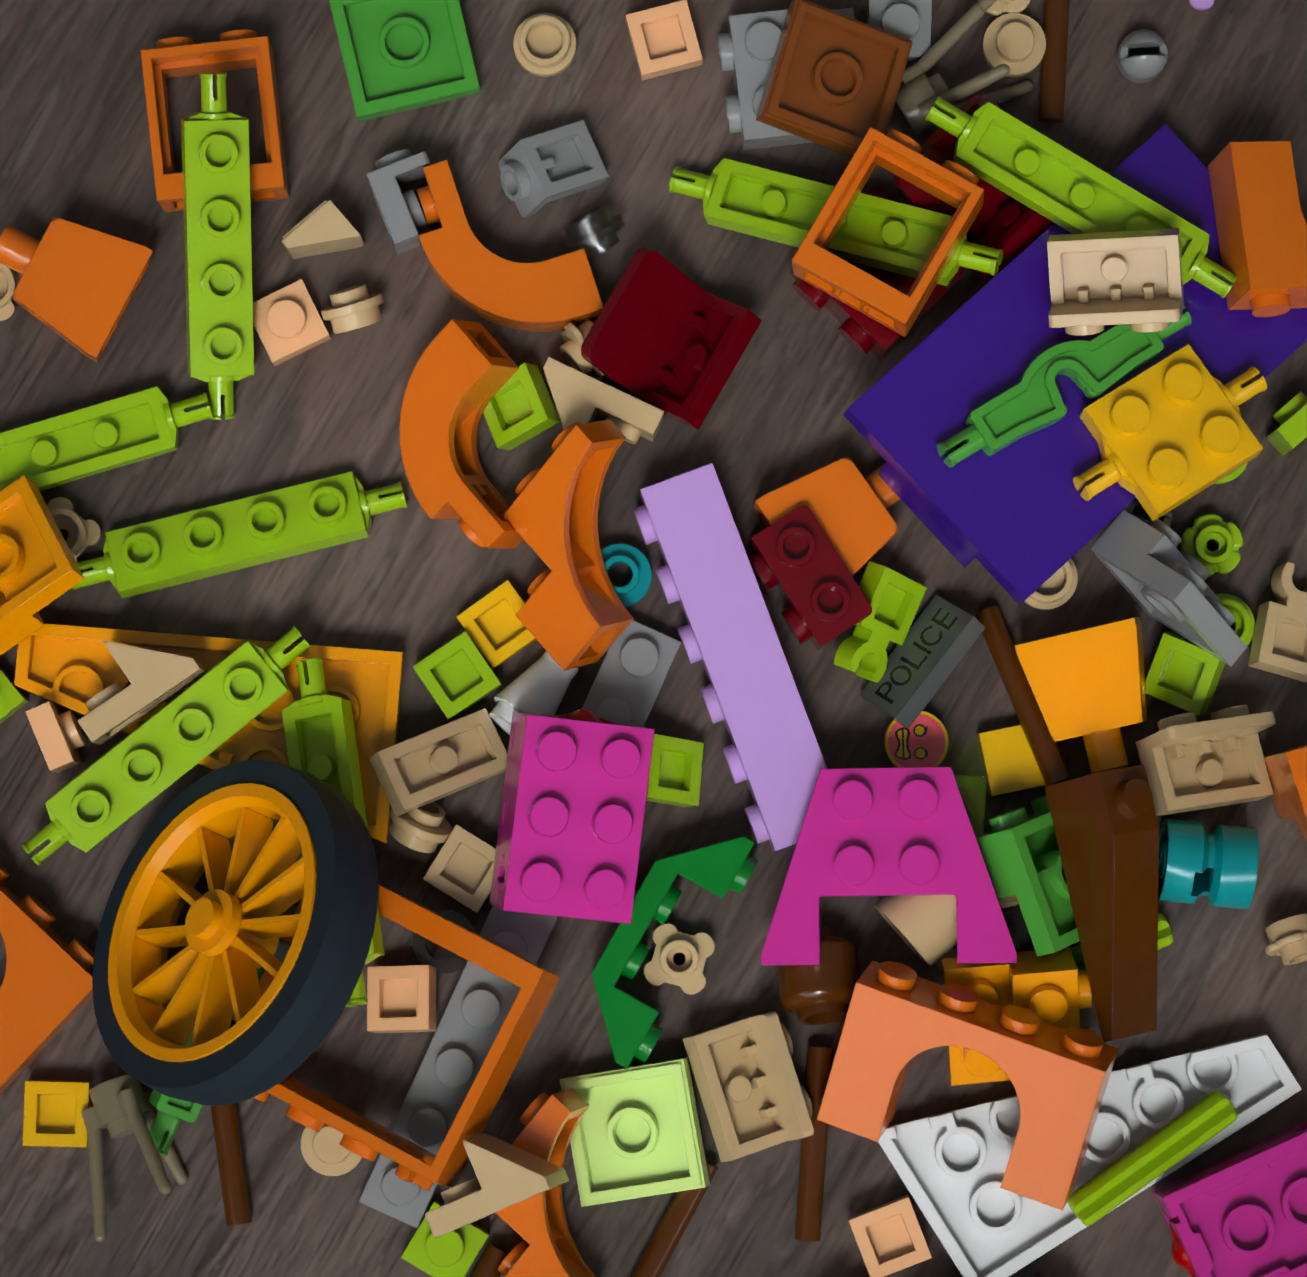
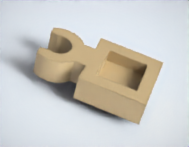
[1248,562,1307,683]

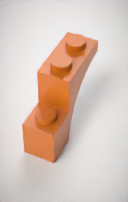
[503,419,634,671]
[496,1088,596,1277]

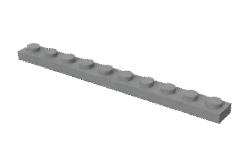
[359,620,682,1228]

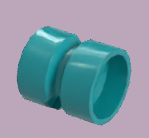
[1158,819,1259,910]

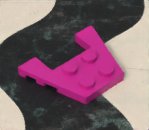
[761,767,1017,966]

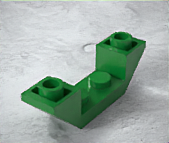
[592,836,758,1069]

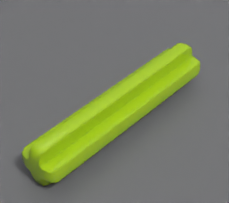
[1067,1090,1238,1226]

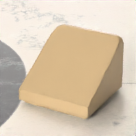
[282,200,364,259]

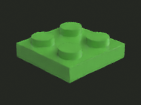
[329,0,481,122]

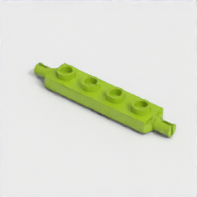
[181,72,254,420]
[925,96,1237,299]
[669,158,1003,287]
[0,386,214,491]
[73,471,408,599]
[22,626,312,866]
[282,658,385,1007]

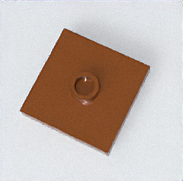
[756,0,913,157]

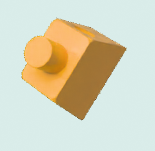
[1015,617,1147,773]

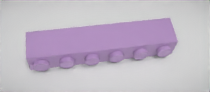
[633,463,827,852]

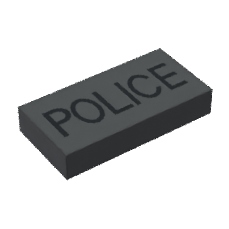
[859,595,986,729]

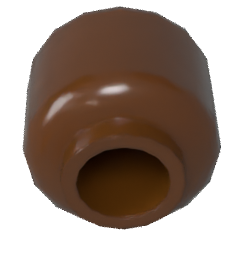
[775,926,860,1025]

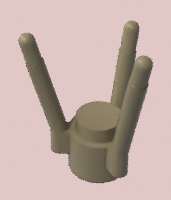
[896,0,1033,136]
[81,1075,188,1242]

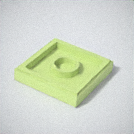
[560,1057,710,1207]

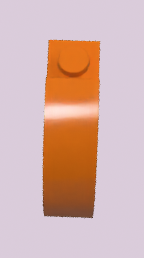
[416,160,603,332]
[399,319,524,548]

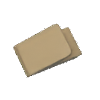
[543,357,664,445]
[78,641,207,745]
[425,1133,569,1238]

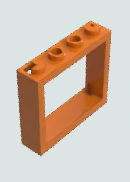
[253,883,561,1191]

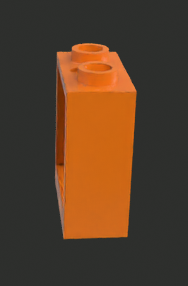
[141,30,290,212]
[792,127,984,337]

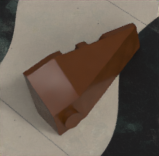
[1045,764,1159,1042]

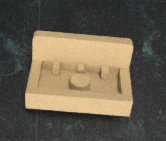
[1047,228,1184,336]
[1136,705,1276,817]
[683,1011,814,1162]

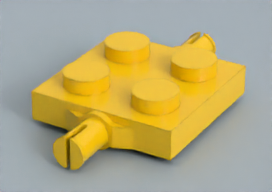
[1073,344,1267,522]

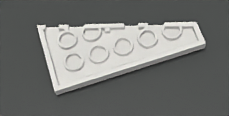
[878,1034,1302,1277]

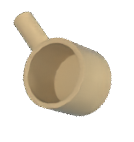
[874,895,957,972]

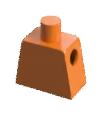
[0,217,153,363]
[752,456,900,577]

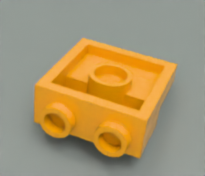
[0,475,85,656]
[941,947,1092,1086]

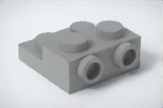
[717,7,855,150]
[1090,510,1247,667]

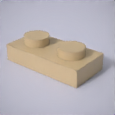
[369,708,508,817]

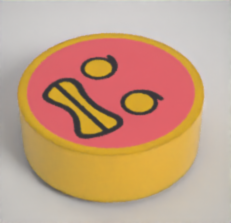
[883,711,949,768]

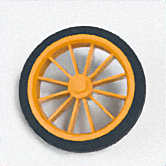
[92,760,379,1106]

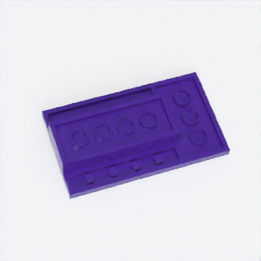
[843,124,1307,605]

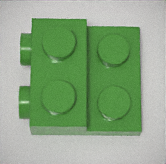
[976,795,1080,956]

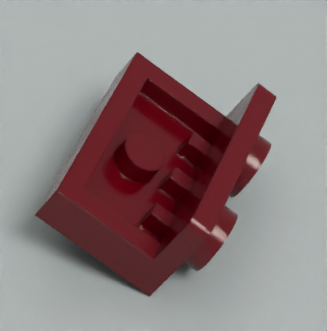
[748,505,872,651]

